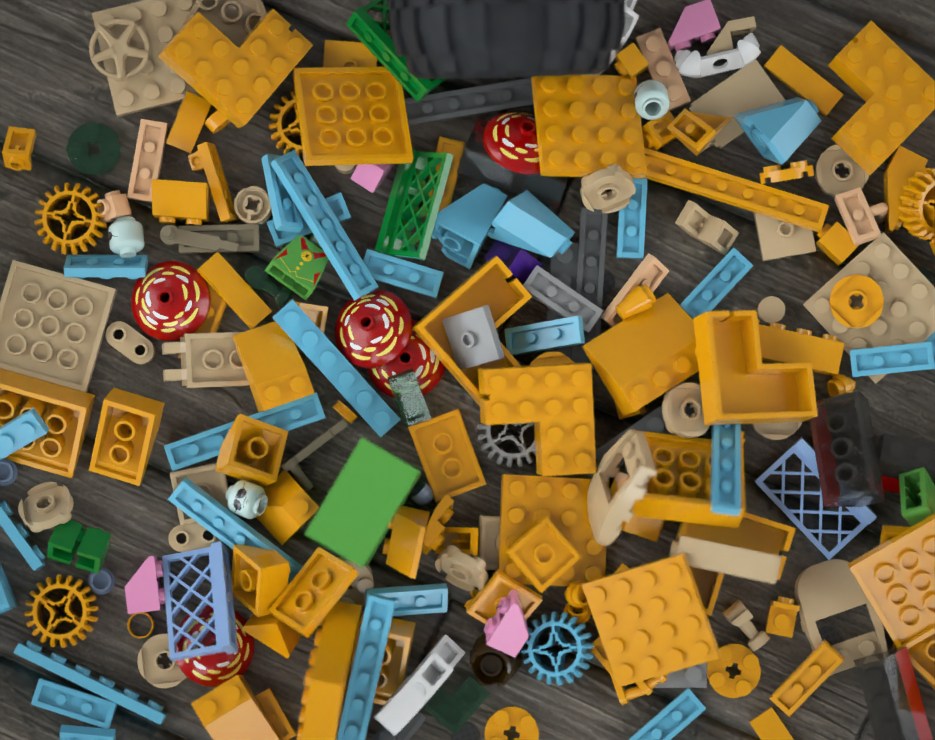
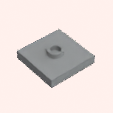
[442,305,505,370]

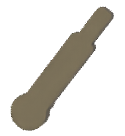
[160,225,239,252]
[281,418,349,492]

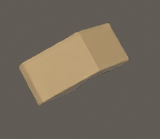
[705,16,756,60]
[675,200,739,256]

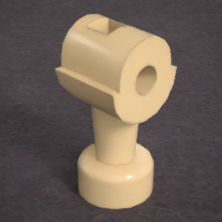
[722,599,770,652]

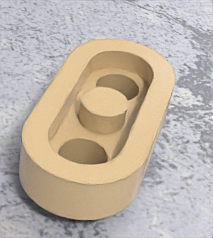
[106,321,155,365]
[168,523,222,552]

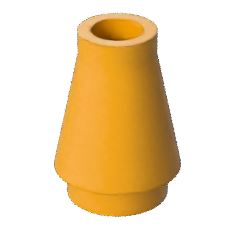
[615,284,657,320]

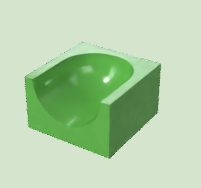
[305,438,421,568]

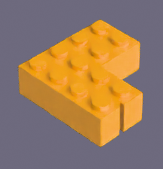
[158,9,313,128]
[828,21,935,175]
[413,256,532,406]
[693,310,818,425]
[478,362,596,476]
[675,512,796,616]
[297,601,362,740]

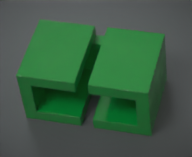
[47,520,111,574]

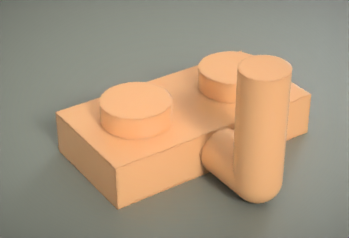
[834,187,888,246]

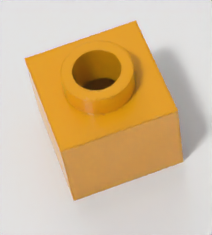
[614,42,649,78]

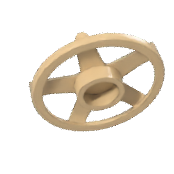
[89,19,150,79]

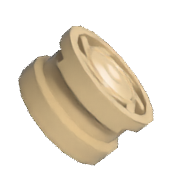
[234,186,272,225]

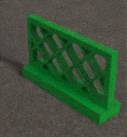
[346,0,447,102]
[375,150,454,260]

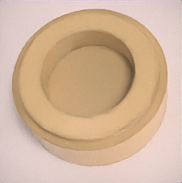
[757,296,785,324]

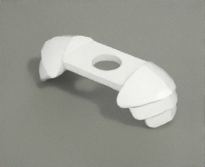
[674,33,761,78]

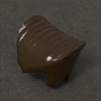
[469,634,523,687]

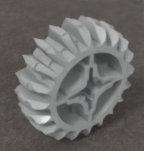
[477,422,536,467]

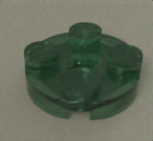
[66,122,121,176]

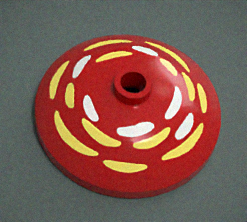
[483,111,540,174]
[131,261,211,341]
[335,290,413,368]
[367,320,445,400]
[176,605,255,687]

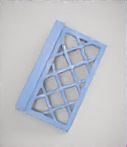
[755,437,877,560]
[162,541,238,661]

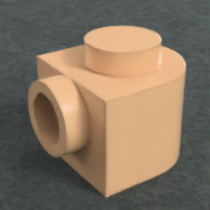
[96,190,132,223]

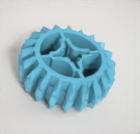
[521,611,594,685]

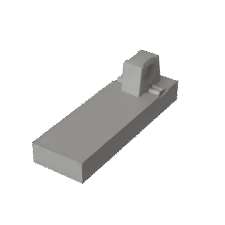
[523,265,603,334]

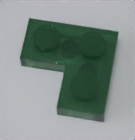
[423,676,490,735]

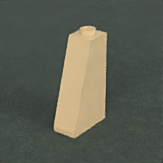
[670,536,781,584]

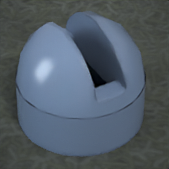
[409,482,433,506]

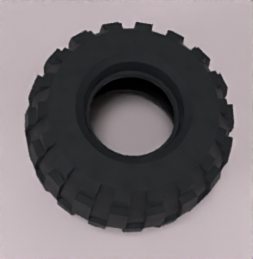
[390,0,625,79]

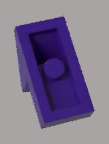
[484,240,543,284]

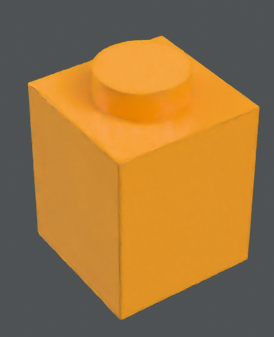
[815,222,859,266]

